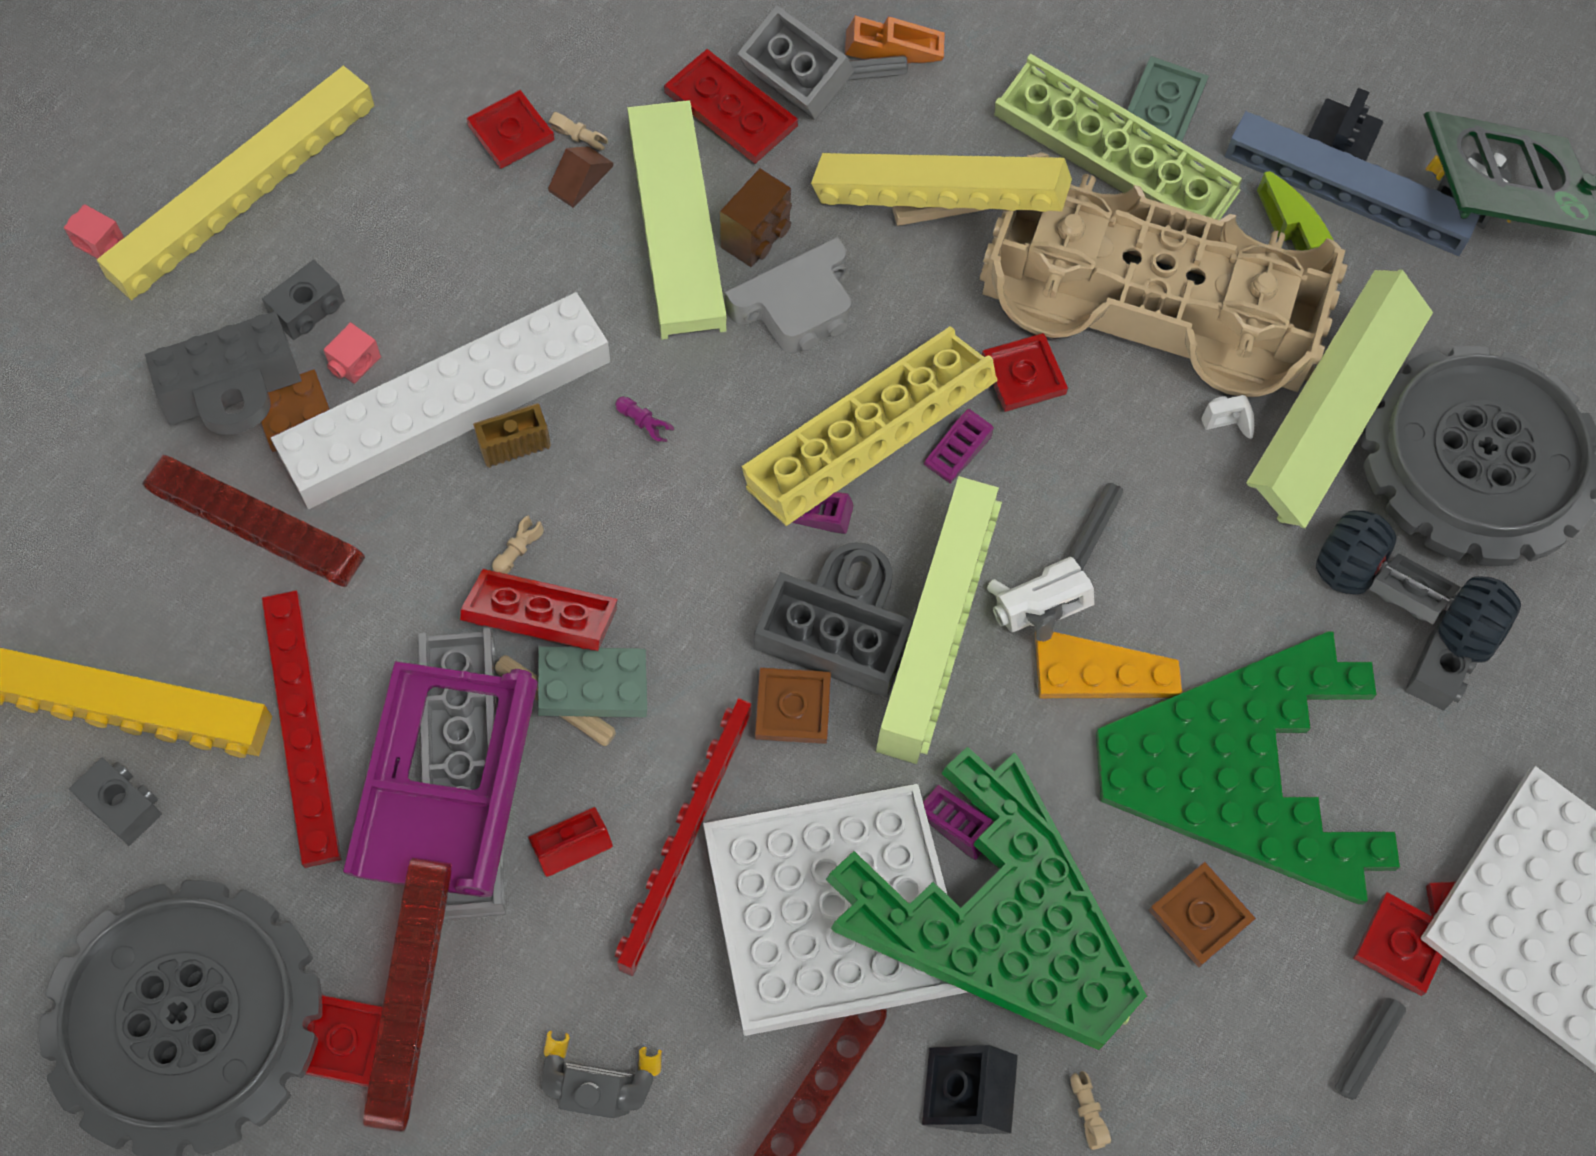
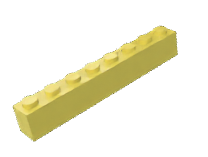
[811,153,1072,212]

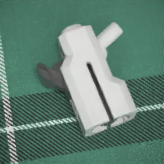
[987,557,1094,642]

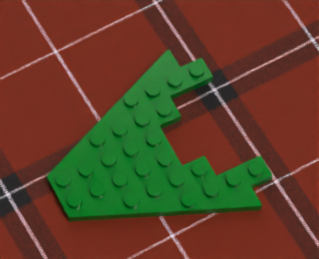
[1096,631,1400,905]
[826,747,1147,1050]

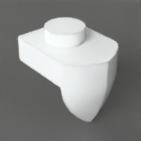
[1201,395,1254,439]

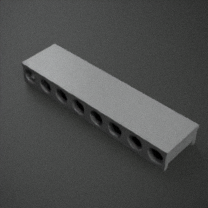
[418,628,506,921]

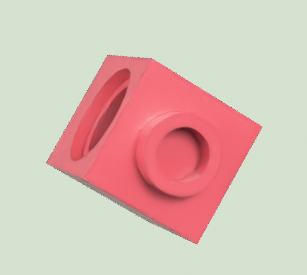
[64,204,124,259]
[323,322,381,384]

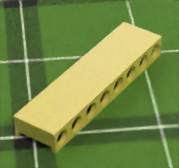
[741,326,998,526]

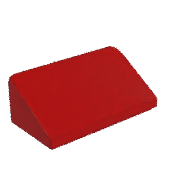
[528,807,613,877]

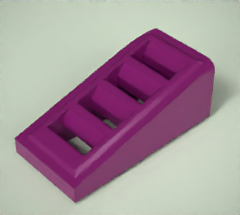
[924,409,994,484]
[776,492,854,534]
[923,785,994,860]

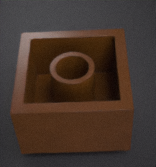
[720,168,792,267]

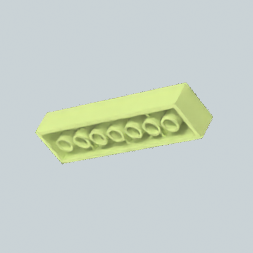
[876,476,1002,764]

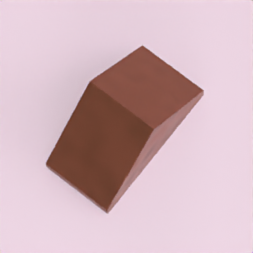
[548,146,613,208]

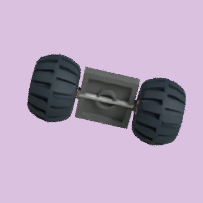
[1316,510,1521,663]

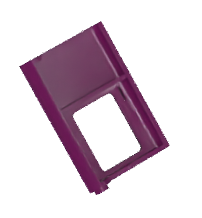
[343,661,538,897]

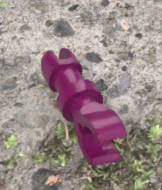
[615,396,674,442]

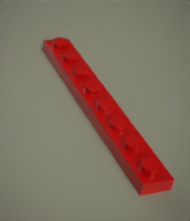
[262,590,342,868]
[614,698,751,976]

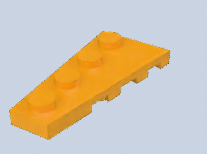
[1035,631,1182,699]

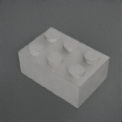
[737,5,854,119]

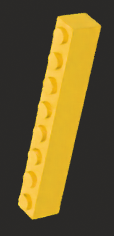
[0,648,273,758]

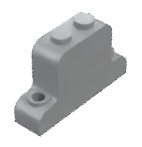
[725,237,851,353]

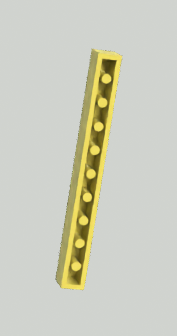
[97,65,374,301]

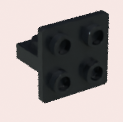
[1308,88,1383,161]

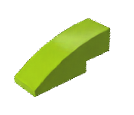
[1257,171,1333,251]

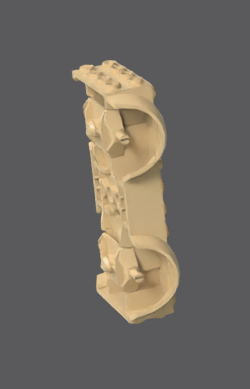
[980,153,1347,397]

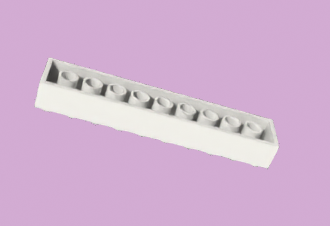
[271,292,610,510]

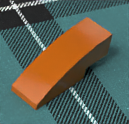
[845,15,945,63]

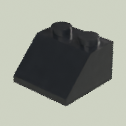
[922,1045,1018,1134]

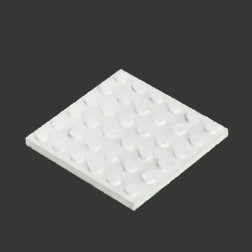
[1420,766,1596,1073]
[703,784,967,1036]

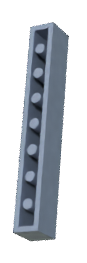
[1225,111,1480,256]

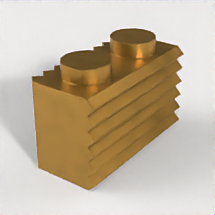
[473,403,551,468]

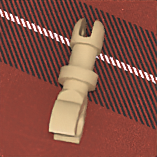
[548,112,608,150]
[492,515,544,574]
[1070,1071,1111,1150]

